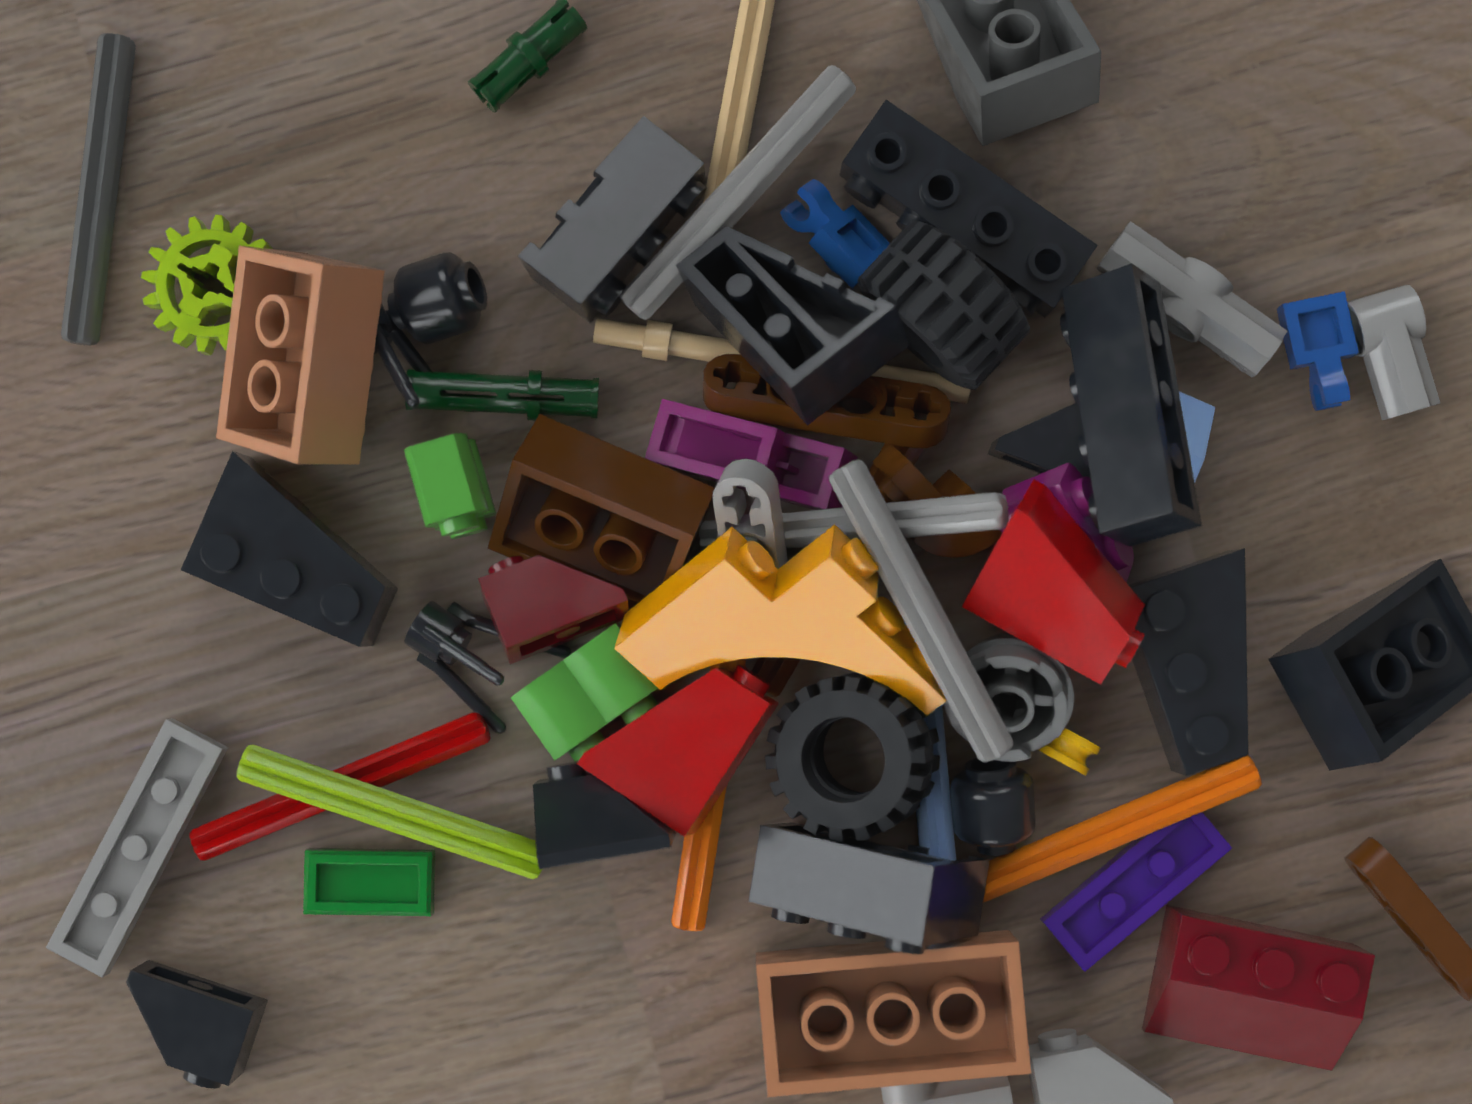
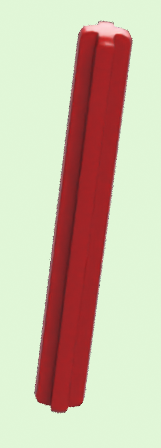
[189,712,491,861]

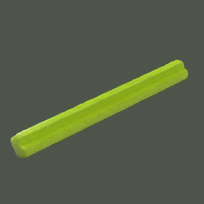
[236,744,543,879]

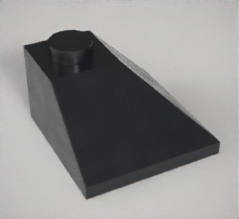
[533,761,675,869]

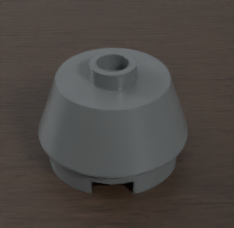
[944,633,1074,762]

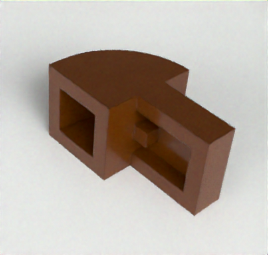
[872,444,1002,558]

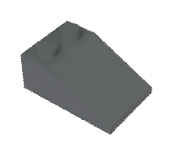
[917,0,1101,146]

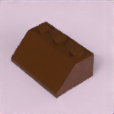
[487,414,715,609]

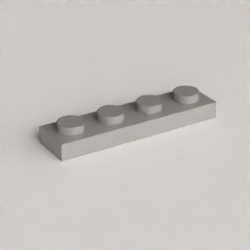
[46,718,229,978]

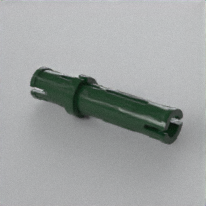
[405,369,599,421]

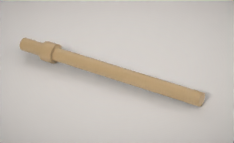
[593,318,970,403]

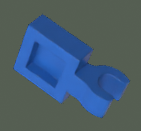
[780,179,890,288]
[1276,291,1359,411]

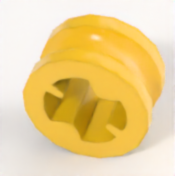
[1038,728,1101,776]

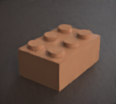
[216,246,385,465]

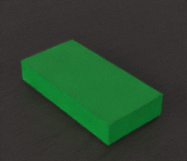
[303,848,435,916]

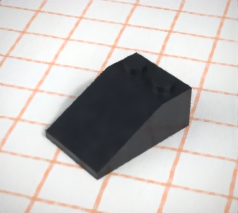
[1268,559,1472,771]

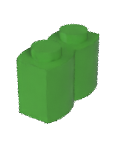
[404,433,497,539]
[510,623,658,762]

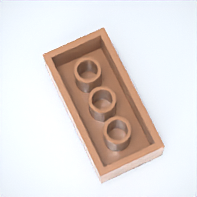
[756,930,1031,1097]

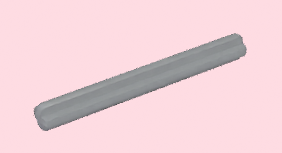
[620,65,856,320]
[829,460,1013,762]
[699,492,1009,551]

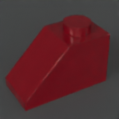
[478,555,628,665]

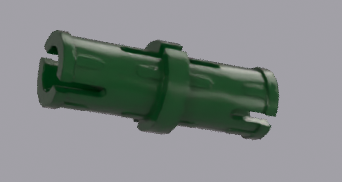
[467,0,588,113]

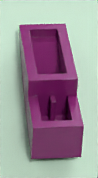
[645,399,858,510]

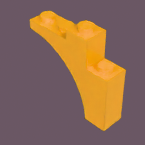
[614,524,947,715]

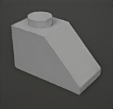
[1029,1029,1174,1104]

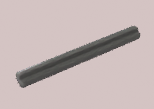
[61,33,136,345]

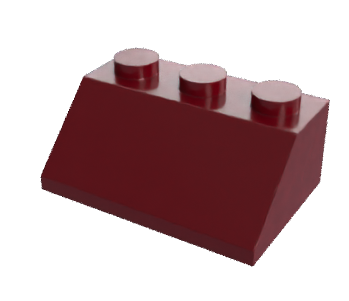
[1142,905,1375,1071]

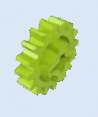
[141,215,273,356]

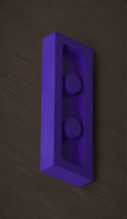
[1040,812,1232,972]

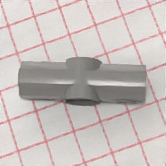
[1096,221,1287,378]

